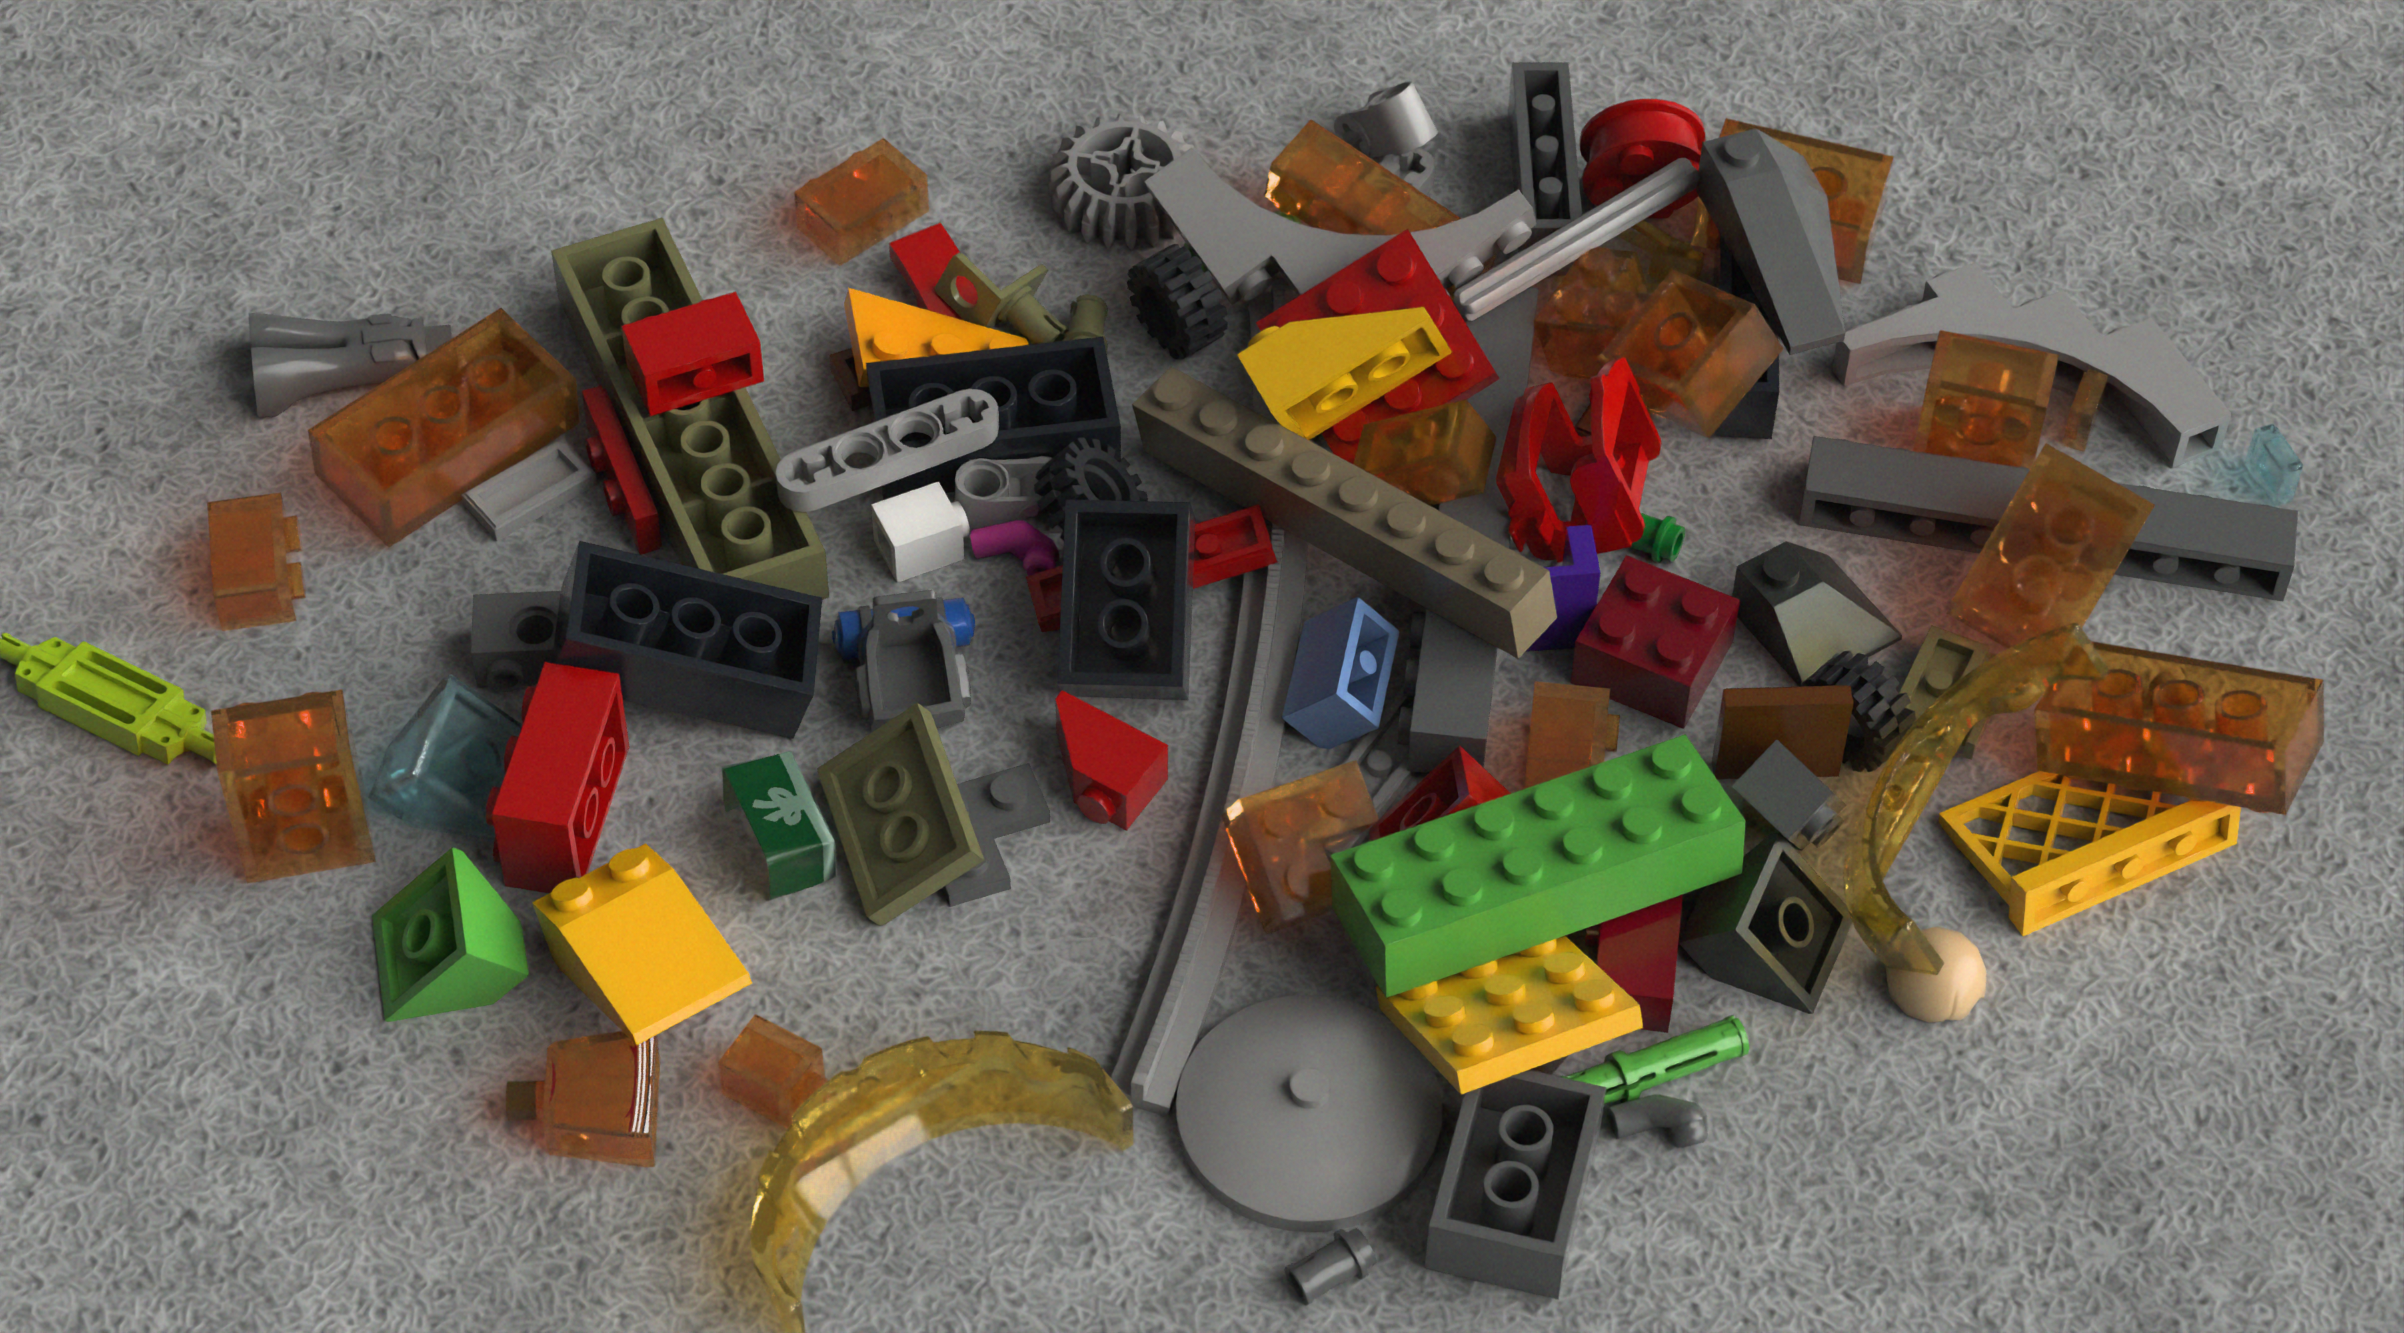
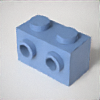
[1282,597,1400,749]

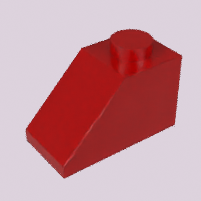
[1055,690,1168,831]

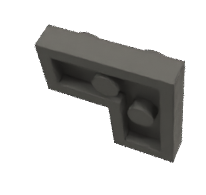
[942,763,1050,907]

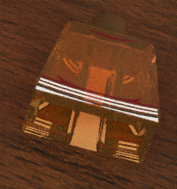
[506,1031,661,1167]

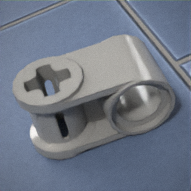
[1334,81,1438,160]
[954,456,1063,534]

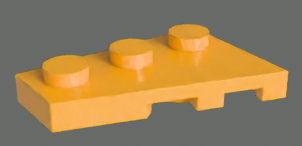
[844,287,1029,387]

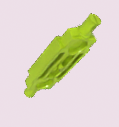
[0,632,231,765]

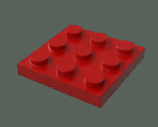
[1256,229,1500,467]

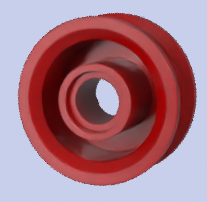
[1579,99,1705,219]

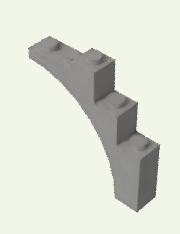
[1144,147,1537,305]
[1832,262,2231,468]

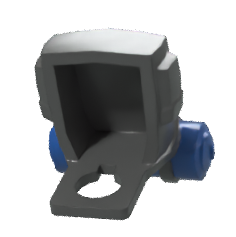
[832,590,975,732]

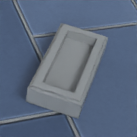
[462,438,597,541]

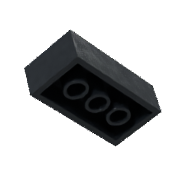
[866,337,1121,500]
[551,541,822,739]

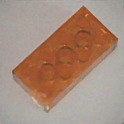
[308,308,580,548]
[2034,639,2324,815]

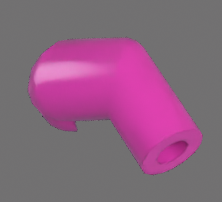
[970,520,1060,576]

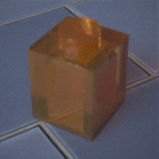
[718,1014,828,1129]

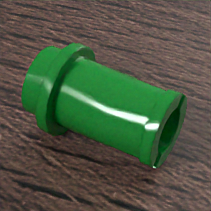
[1631,512,1685,563]

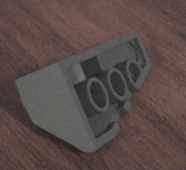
[1696,128,1845,355]

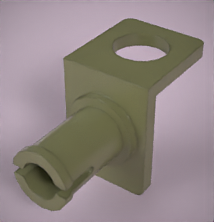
[935,253,1069,344]

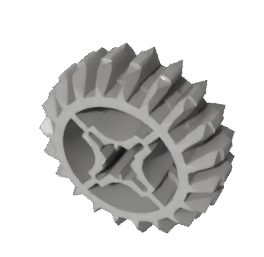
[1048,113,1194,252]

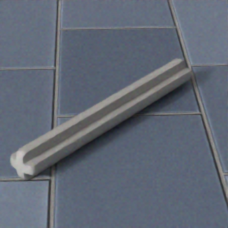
[1453,158,1700,321]

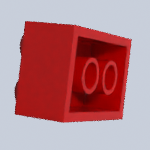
[486,662,630,893]

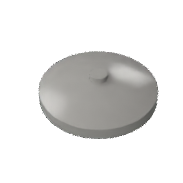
[1176,995,1442,1232]

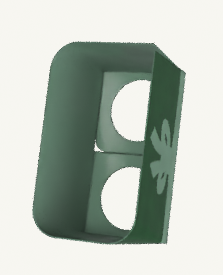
[722,751,836,901]

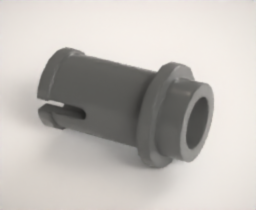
[1285,1228,1376,1306]

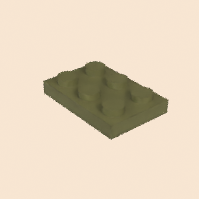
[817,703,984,926]

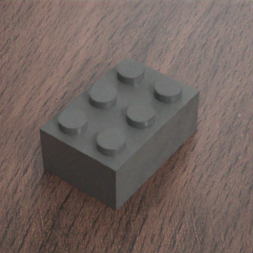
[1425,1070,1606,1299]

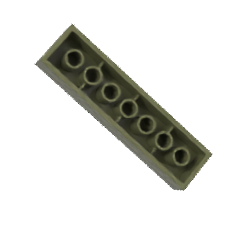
[551,217,829,600]

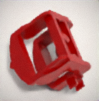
[1496,357,1662,563]

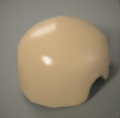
[1886,926,1986,1023]

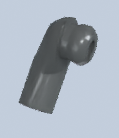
[1606,1094,1708,1148]

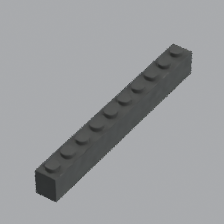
[1397,287,1539,773]

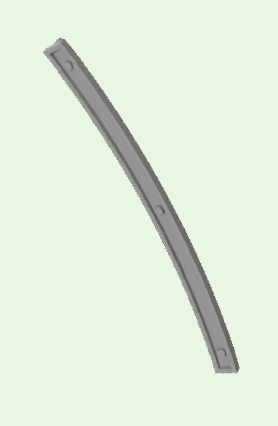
[1106,275,1313,1117]

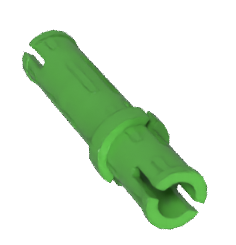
[1560,1015,1749,1105]

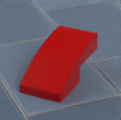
[889,223,978,320]

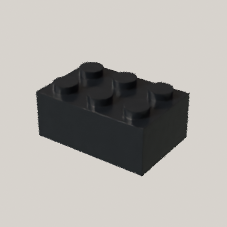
[1058,500,1196,700]

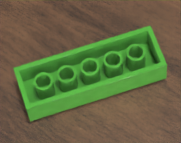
[1331,734,1746,998]

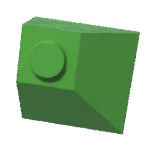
[372,847,529,1022]

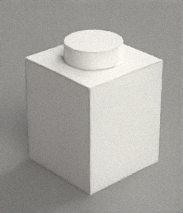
[871,481,970,583]

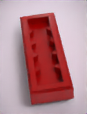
[582,385,662,555]

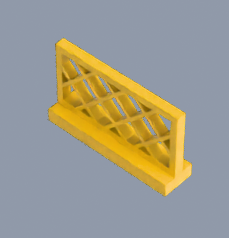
[1939,724,2242,936]

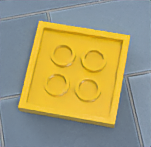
[1376,936,1643,1094]

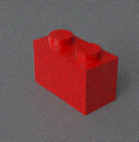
[621,292,764,416]

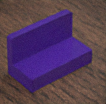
[1525,525,1601,652]

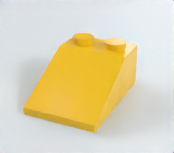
[1237,307,1452,440]
[532,843,752,1045]

